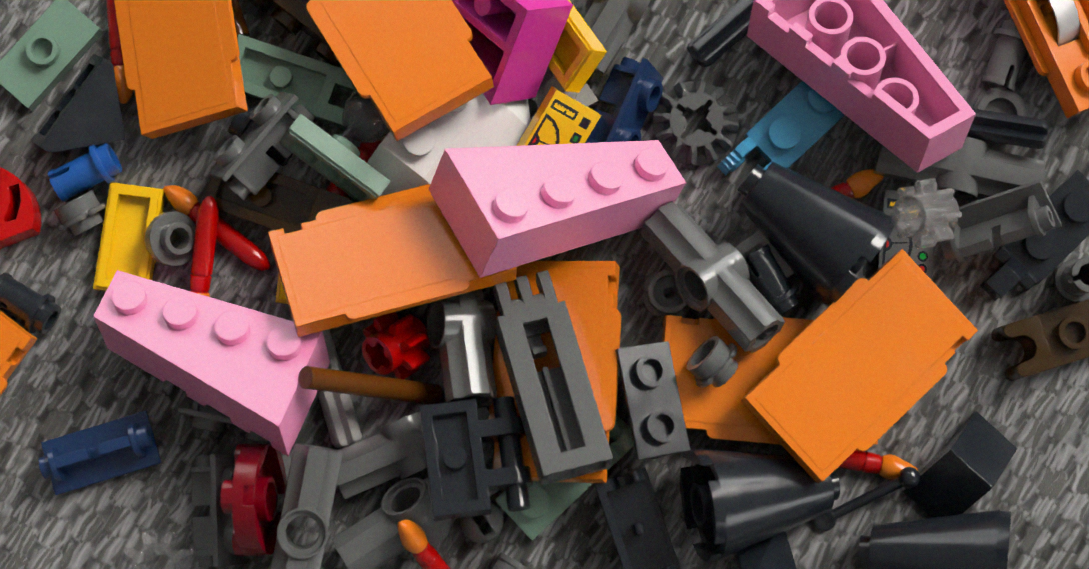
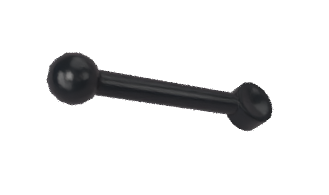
[814,467,920,531]

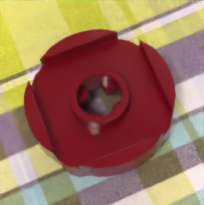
[220,443,287,556]

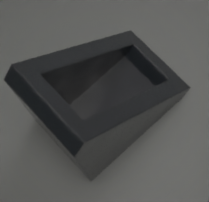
[902,411,1018,518]

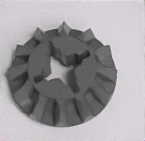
[652,79,739,166]

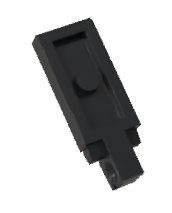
[980,170,1089,301]

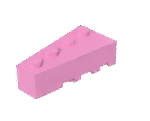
[747,0,976,173]
[429,140,686,278]
[93,270,330,457]

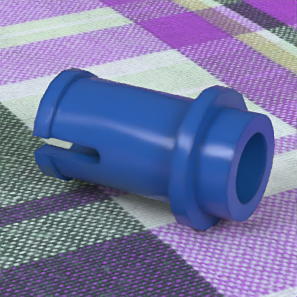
[48,143,122,202]

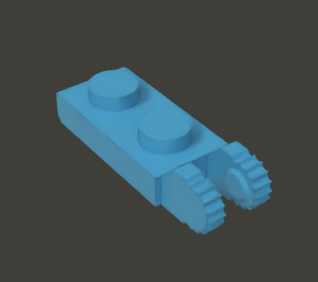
[717,81,845,175]

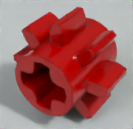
[362,312,430,379]

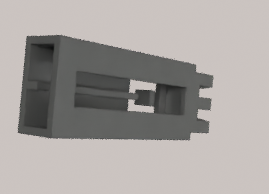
[493,270,613,486]

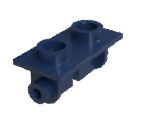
[585,57,663,143]
[38,410,162,495]

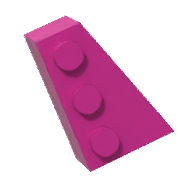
[452,0,573,105]

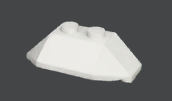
[350,93,531,201]

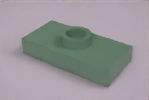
[0,0,104,112]
[280,113,391,202]

